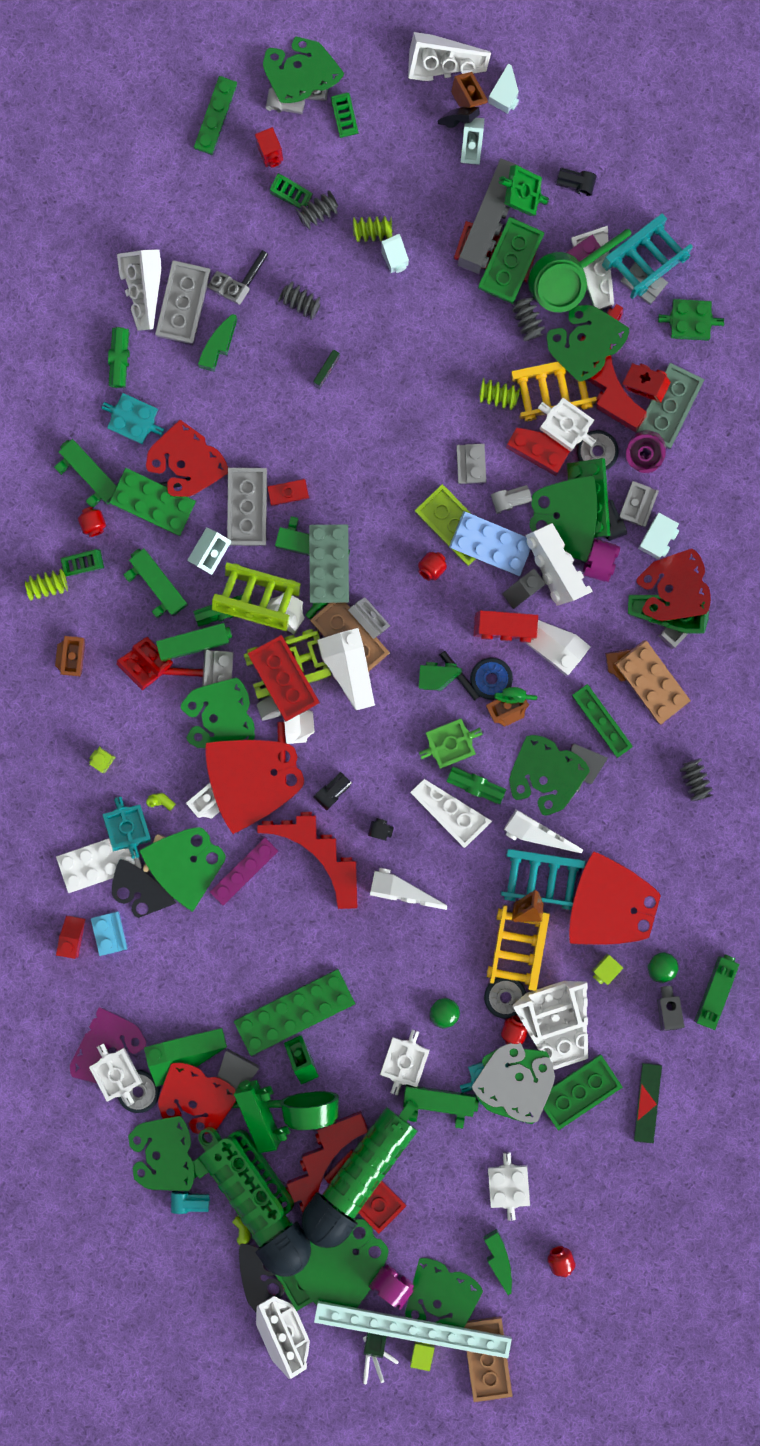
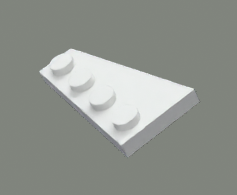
[571,226,614,310]

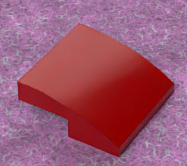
[116,637,173,690]

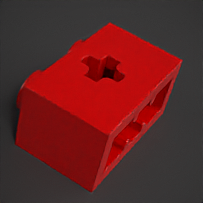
[255,127,283,168]
[622,363,671,403]

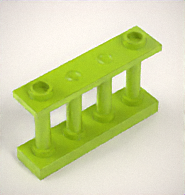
[212,562,301,631]

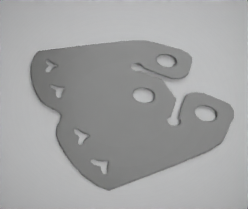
[472,1043,555,1122]

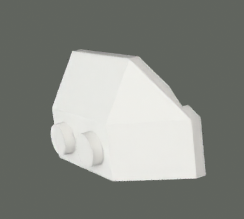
[256,1296,310,1379]

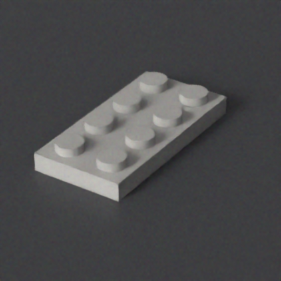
[155,260,211,345]
[227,468,267,546]

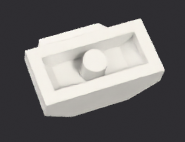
[267,592,305,634]
[284,710,315,744]
[186,783,220,819]

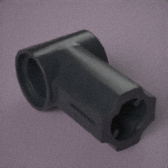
[556,168,597,196]
[606,500,627,541]
[313,772,352,811]

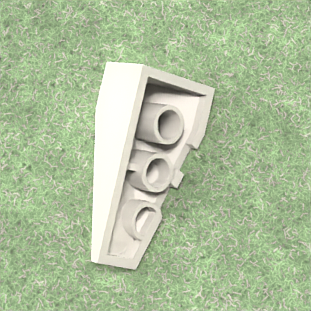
[526,620,590,676]
[317,628,375,710]
[370,868,447,910]

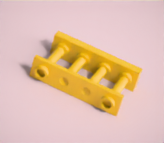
[511,362,597,422]
[486,905,550,991]

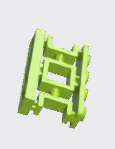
[243,629,332,700]

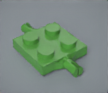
[419,718,483,769]

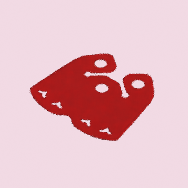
[146,420,228,497]
[637,548,711,621]
[158,1063,236,1135]

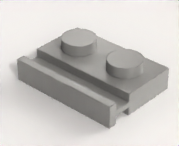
[620,262,668,305]
[456,444,486,484]
[619,481,659,528]
[348,597,390,639]
[202,650,233,687]

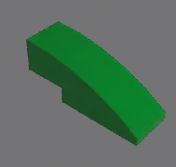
[198,314,237,372]
[484,1229,512,1296]

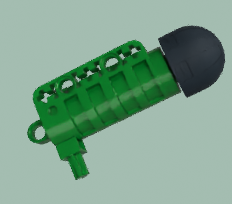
[302,1100,418,1248]
[184,1127,311,1277]

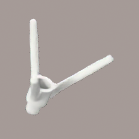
[363,1336,398,1384]

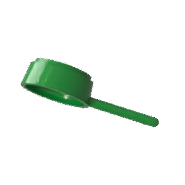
[528,229,631,312]
[232,1091,339,1130]

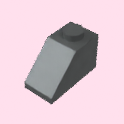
[502,569,546,609]

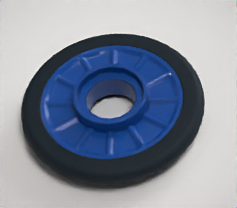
[470,658,513,700]

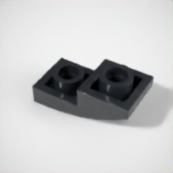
[438,107,480,128]

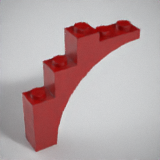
[579,304,647,433]
[257,812,358,909]
[285,1111,368,1213]

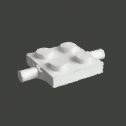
[538,398,596,452]
[380,1029,430,1095]
[89,1044,143,1107]
[488,1152,530,1221]

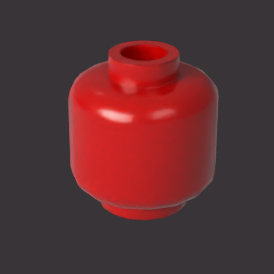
[78,507,106,537]
[418,552,447,581]
[501,1016,528,1044]
[547,1246,576,1277]

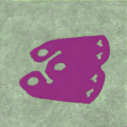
[70,1007,146,1083]

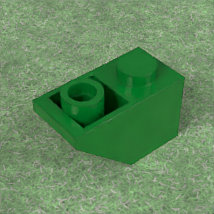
[419,662,462,691]

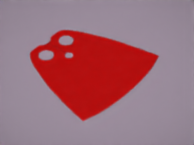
[206,740,304,834]
[569,851,661,945]

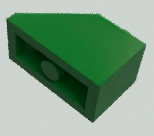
[284,1035,319,1085]

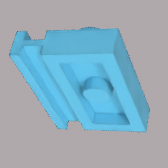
[91,911,128,956]

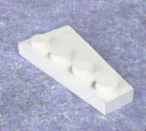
[410,779,492,848]

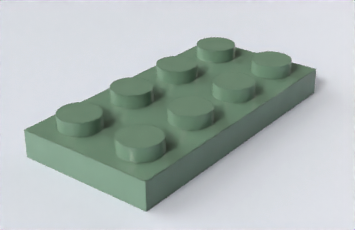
[636,363,705,449]
[309,524,349,603]

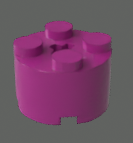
[626,430,666,473]
[583,538,620,582]
[369,1264,414,1310]

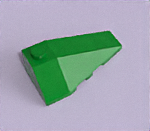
[628,595,709,634]
[144,1028,227,1087]

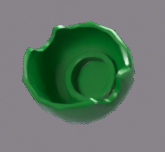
[648,952,679,983]
[429,998,460,1029]

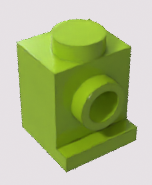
[89,746,115,773]

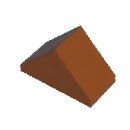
[512,890,544,922]

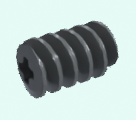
[295,190,338,230]
[278,281,321,320]
[512,297,545,342]
[680,758,714,801]

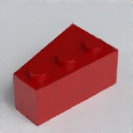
[506,428,570,476]
[473,610,538,643]

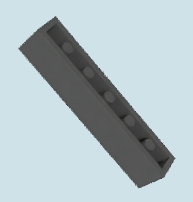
[457,158,522,274]

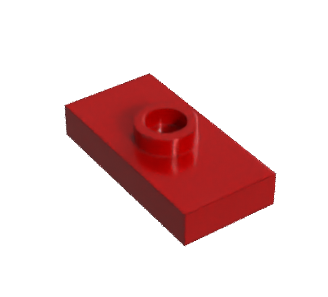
[267,479,309,506]

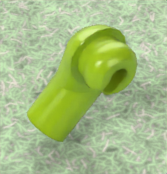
[146,793,176,811]
[232,1215,251,1245]

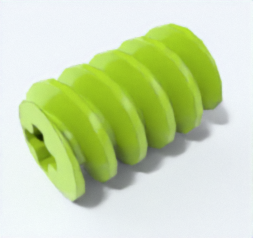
[353,216,392,242]
[479,378,521,410]
[25,569,68,600]

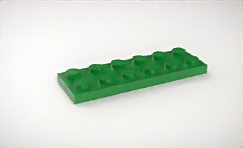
[234,969,356,1056]

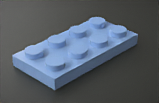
[449,511,531,576]

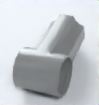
[265,87,305,114]
[491,485,532,514]

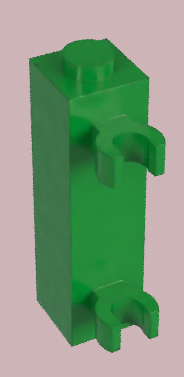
[54,439,116,508]
[275,516,350,556]
[123,549,188,619]
[156,623,232,661]
[694,954,740,1030]
[234,1080,291,1153]
[403,1084,479,1129]

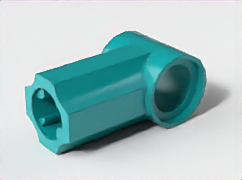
[171,1191,210,1214]

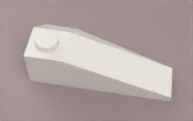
[408,32,491,81]
[117,250,161,331]
[504,809,583,853]

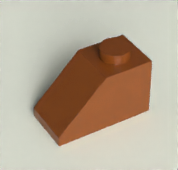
[451,72,488,108]

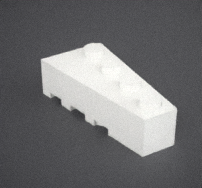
[525,523,593,606]

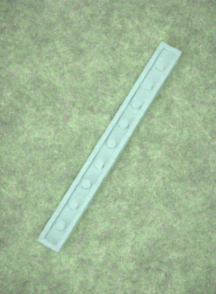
[314,1301,512,1358]

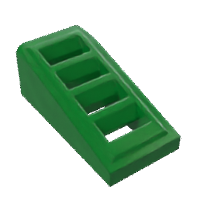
[331,93,359,138]
[270,173,313,209]
[60,549,104,577]

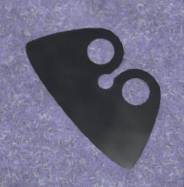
[112,859,176,918]
[239,1244,284,1312]

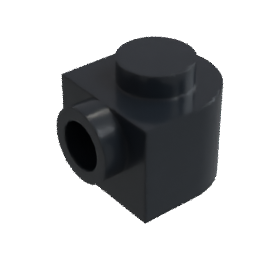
[368,818,394,841]

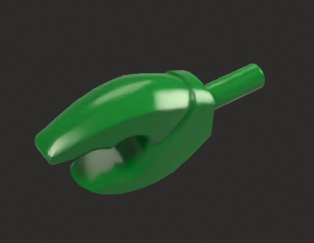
[494,687,538,703]

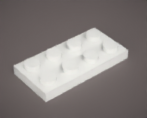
[56,839,142,893]

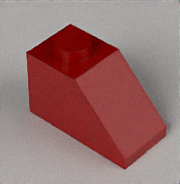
[56,915,86,959]

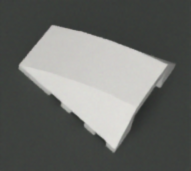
[512,981,588,1070]

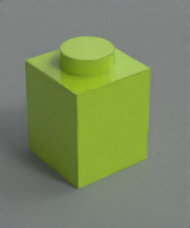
[591,954,623,985]
[410,1341,435,1371]

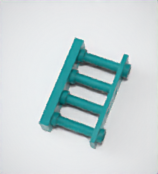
[602,213,693,299]
[500,849,585,910]

